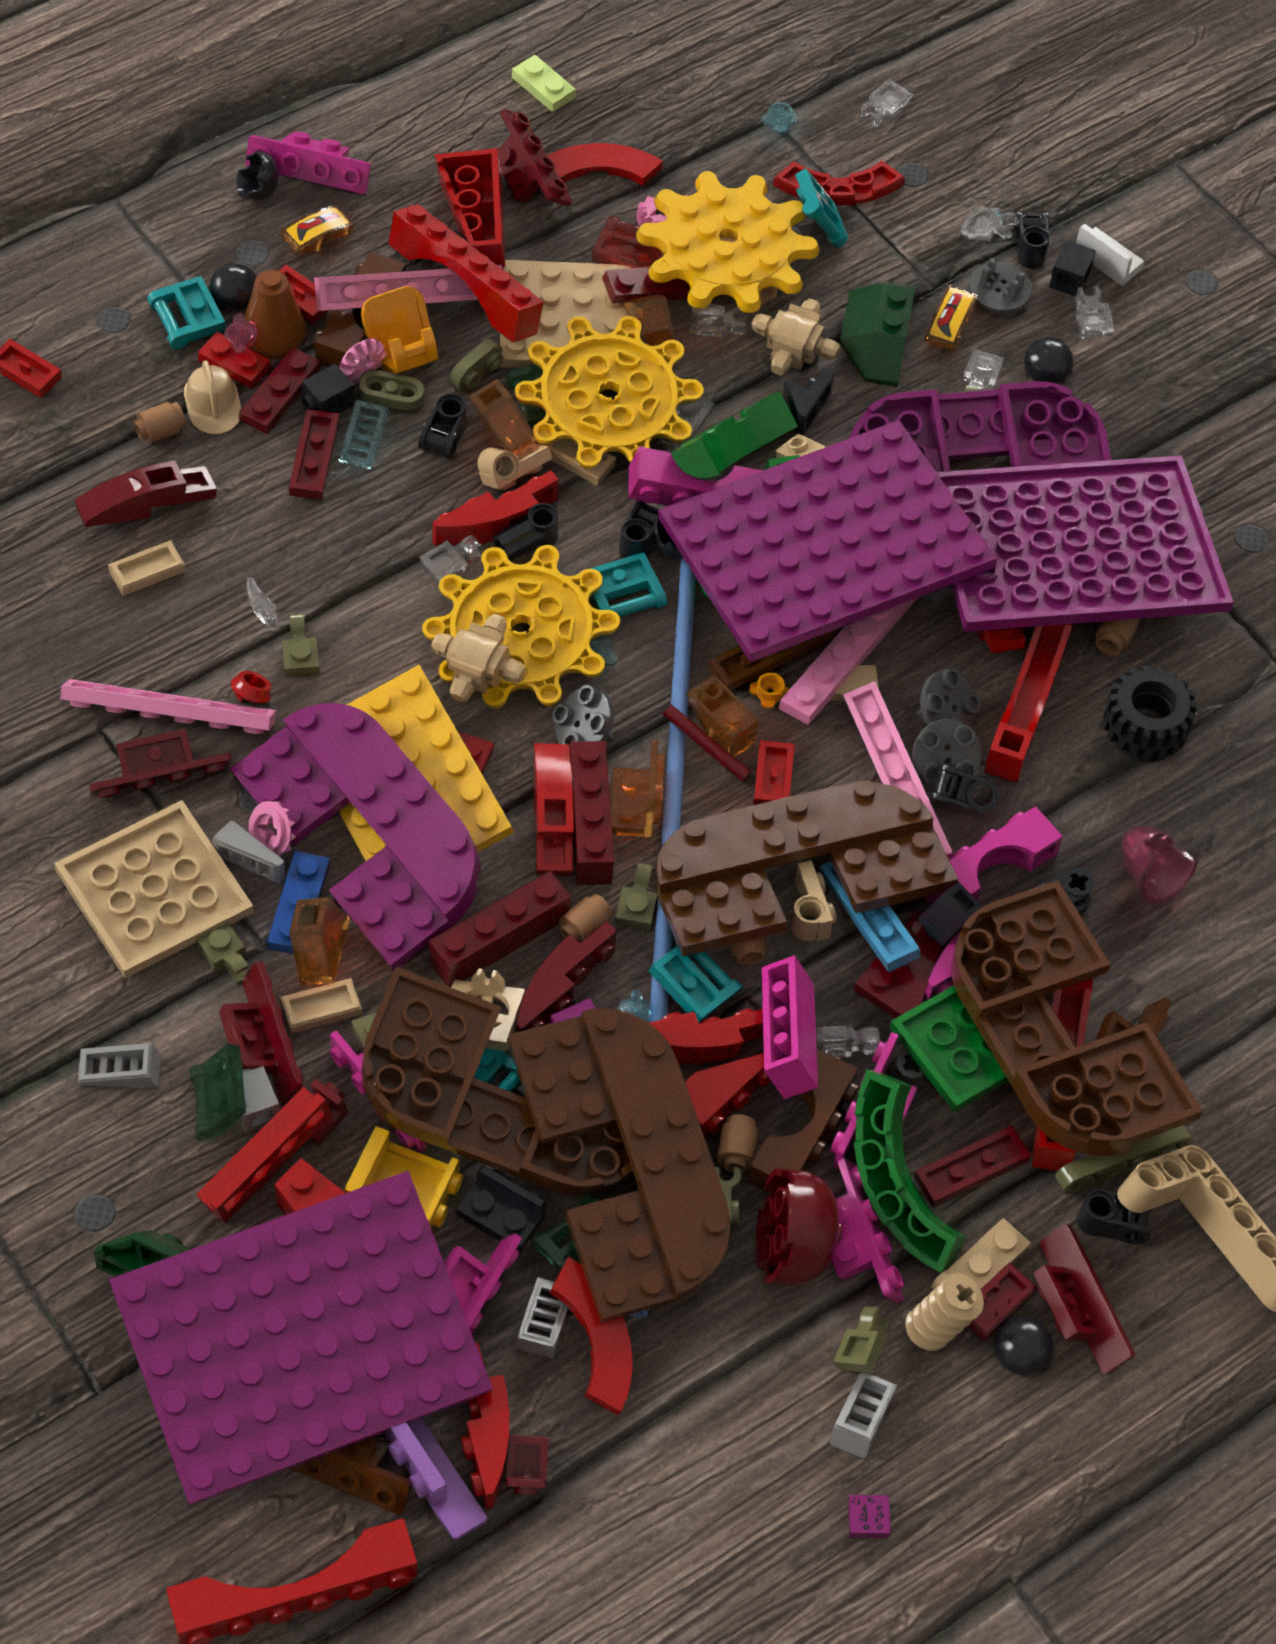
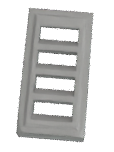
[212,821,286,884]
[78,1043,161,1088]
[516,1277,569,1359]
[830,1372,897,1458]

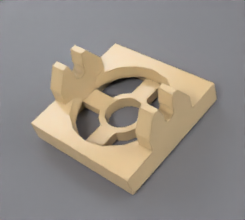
[451,968,526,1051]

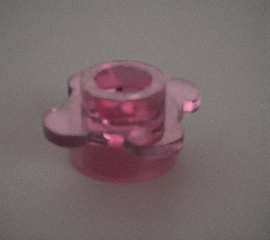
[224,313,257,353]

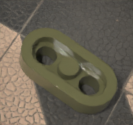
[449,339,503,392]
[359,370,424,411]

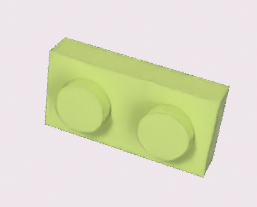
[512,55,576,112]

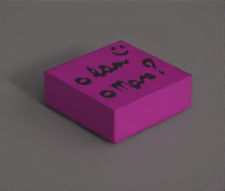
[848,1495,891,1538]

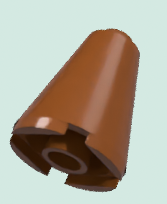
[241,270,307,360]

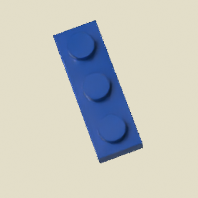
[267,851,330,956]

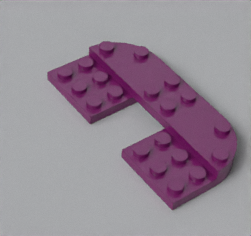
[848,381,1111,472]
[230,703,481,971]

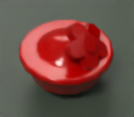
[230,671,271,703]

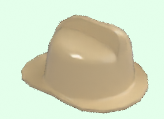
[184,360,241,435]

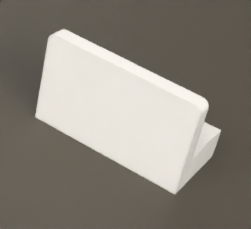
[1076,224,1144,286]

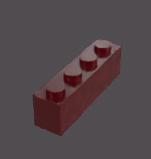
[570,741,614,885]
[429,871,571,987]

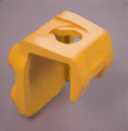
[361,286,439,374]

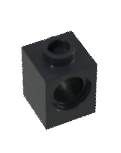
[1049,240,1096,298]
[301,364,354,414]
[918,882,982,945]

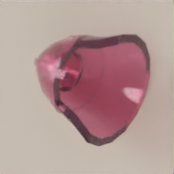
[1120,826,1198,904]

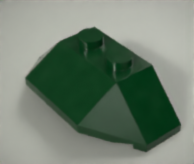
[840,281,915,387]
[94,1230,191,1277]

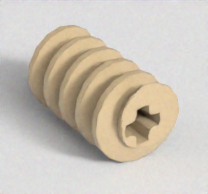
[905,1273,984,1351]

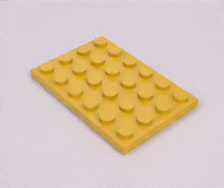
[339,665,514,861]

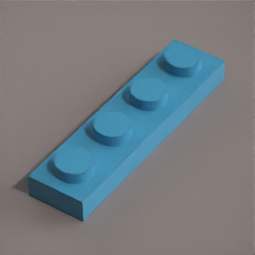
[820,861,921,973]

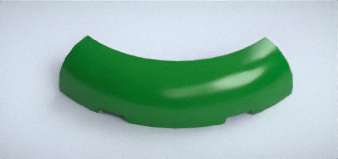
[671,391,798,478]
[854,1069,967,1273]

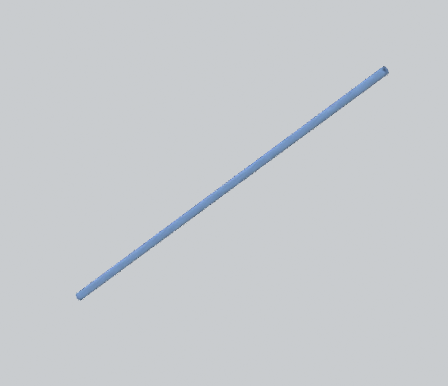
[630,559,696,1318]

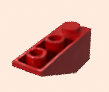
[685,1053,771,1137]

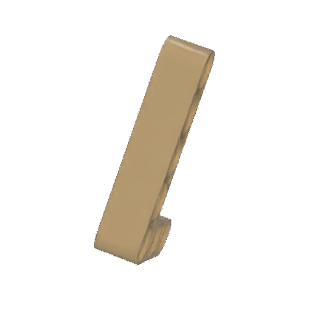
[1117,1145,1276,1312]

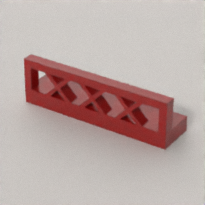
[196,1087,332,1223]

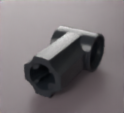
[493,503,558,561]

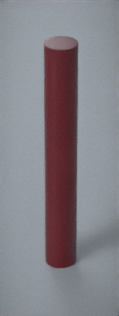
[663,704,751,782]

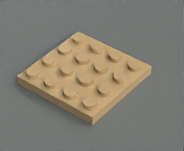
[499,260,631,369]
[54,800,254,978]

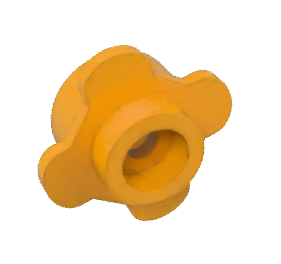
[749,673,790,709]

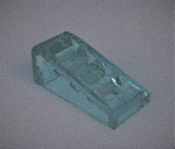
[339,400,389,469]

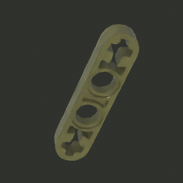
[1055,1125,1193,1194]

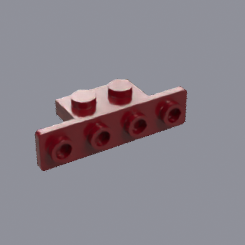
[498,109,573,207]
[89,728,232,798]
[219,961,303,1104]
[1034,1224,1135,1374]

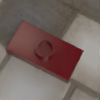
[968,1262,1038,1342]

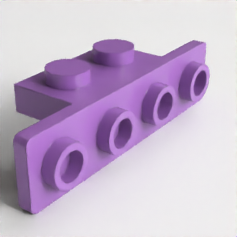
[383,1419,487,1541]

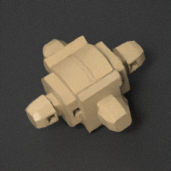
[752,298,840,376]
[431,614,526,703]

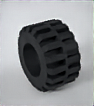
[1103,666,1197,761]

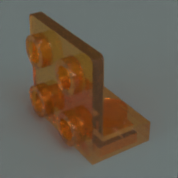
[611,740,665,837]

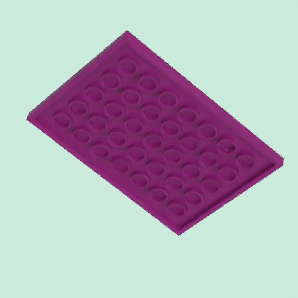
[658,420,997,662]
[936,455,1234,632]
[109,1171,493,1507]

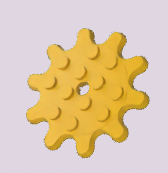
[636,171,820,313]
[514,316,704,470]
[422,545,620,709]

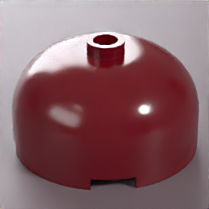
[755,1168,842,1286]

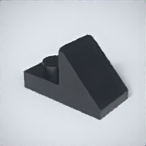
[783,367,835,436]

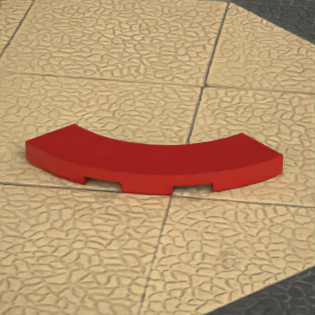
[547,143,663,186]
[773,160,905,205]
[549,1257,633,1415]

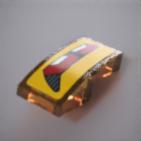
[280,205,354,255]
[924,285,978,351]

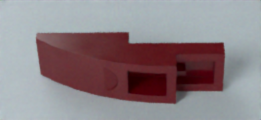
[75,461,217,527]
[516,922,617,1033]

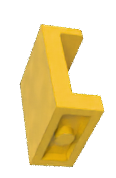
[344,1126,463,1231]

